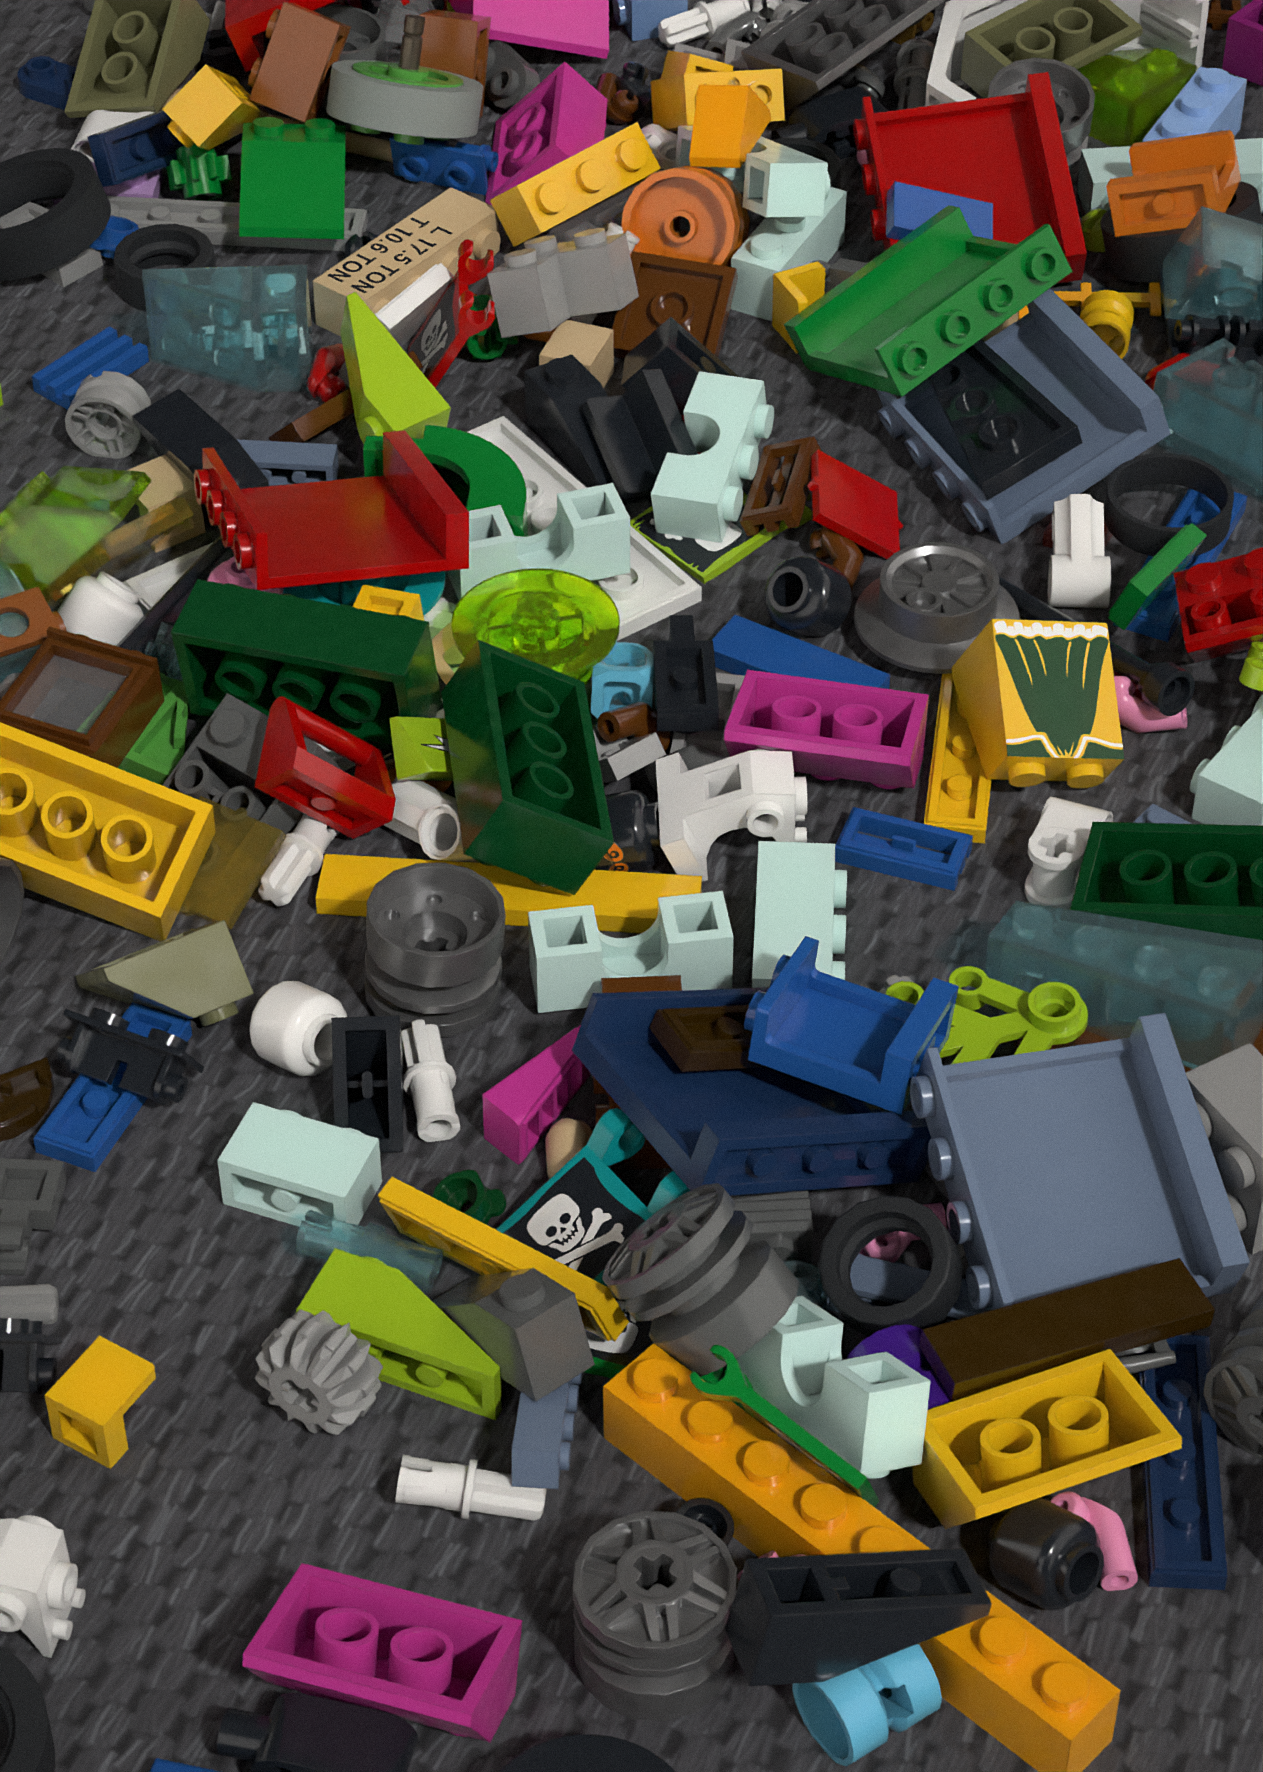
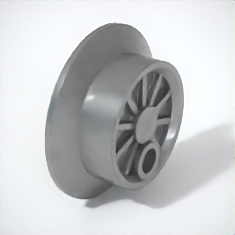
[854,542,1020,674]

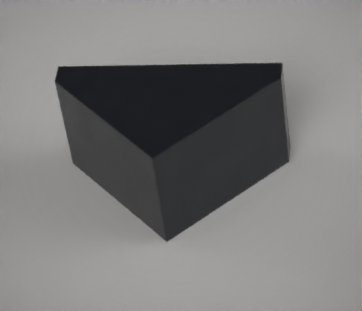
[331,1015,404,1152]

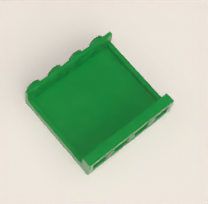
[784,205,1072,397]

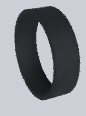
[1104,453,1234,556]

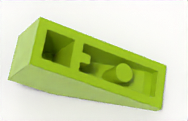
[340,292,451,444]
[296,1248,502,1420]

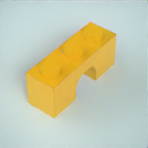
[490,122,661,247]

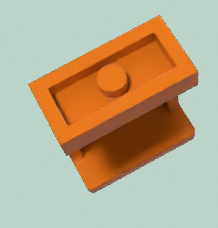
[1106,130,1241,237]

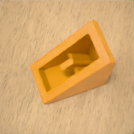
[689,84,771,168]

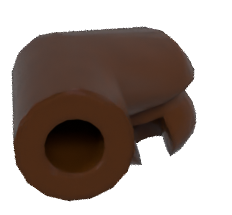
[595,73,639,125]
[597,702,671,752]

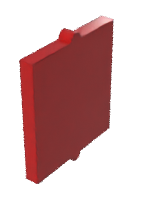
[807,449,903,560]

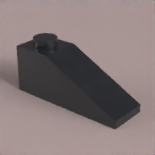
[524,354,645,505]
[132,389,269,535]
[725,1548,992,1686]

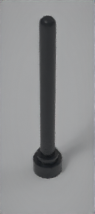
[999,577,1195,716]

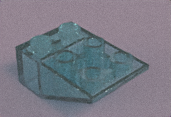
[142,264,314,392]

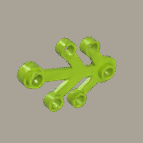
[885,966,1088,1064]

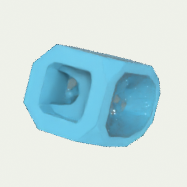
[591,642,654,719]

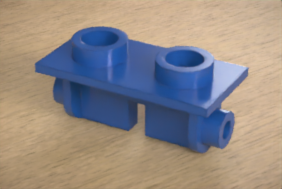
[389,135,499,195]

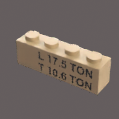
[313,187,501,336]

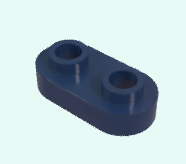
[17,56,77,110]

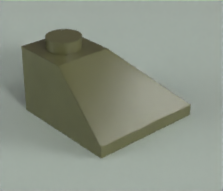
[75,920,254,1027]

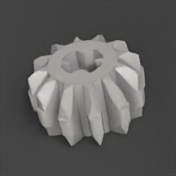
[255,1309,383,1435]

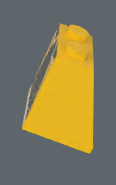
[951,619,1124,788]

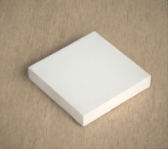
[338,263,454,387]

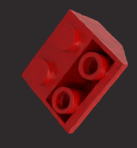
[1173,547,1263,662]

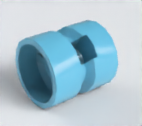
[792,1644,942,1767]

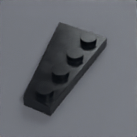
[928,339,1083,501]

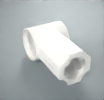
[1048,494,1111,608]
[384,777,479,863]

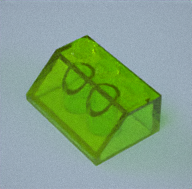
[0,466,152,592]

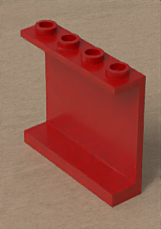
[194,430,469,590]

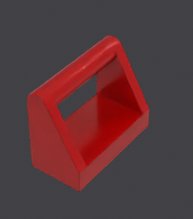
[254,696,396,839]

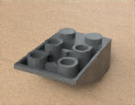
[162,693,342,901]

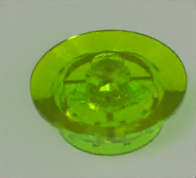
[451,568,620,685]

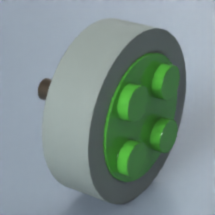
[326,15,483,145]

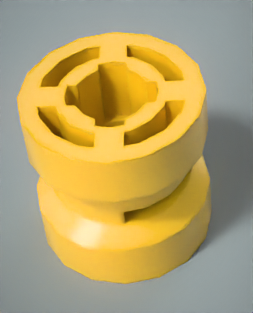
[1080,290,1134,359]

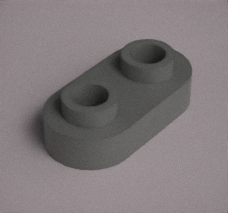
[484,39,540,111]

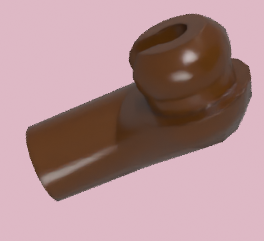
[809,526,864,591]

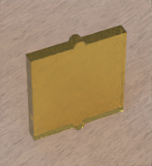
[180,796,287,930]

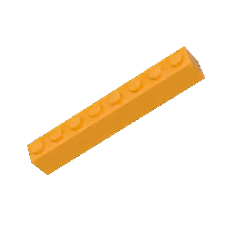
[603,1343,1121,1772]

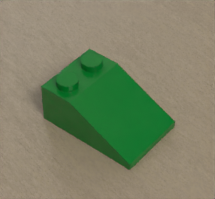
[239,117,346,239]

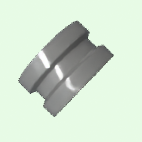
[65,371,151,459]

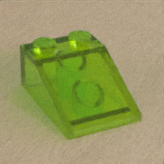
[1077,47,1197,147]

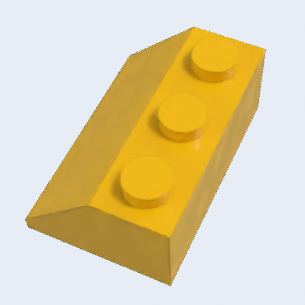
[912,1349,1182,1529]

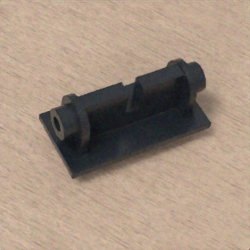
[57,1007,204,1105]

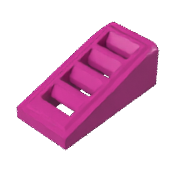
[482,1025,590,1165]

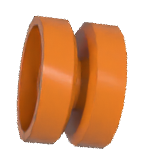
[621,165,750,267]

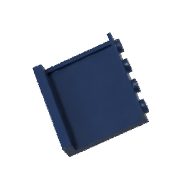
[572,988,931,1196]

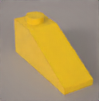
[162,64,269,150]

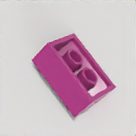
[448,0,609,59]
[485,62,608,206]
[724,670,929,789]
[242,1563,522,1742]

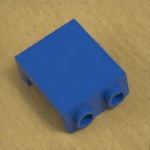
[744,936,959,1115]

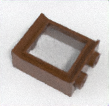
[0,626,164,768]

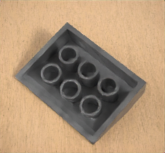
[741,0,945,111]

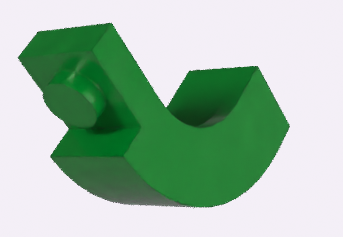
[363,425,528,537]

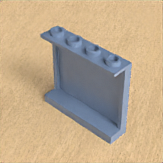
[876,288,1171,544]
[910,1013,1250,1312]

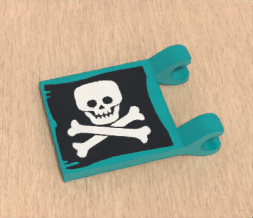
[496,1108,690,1287]

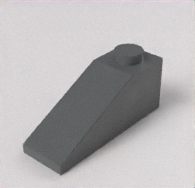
[432,1268,595,1401]

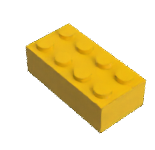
[0,722,216,941]

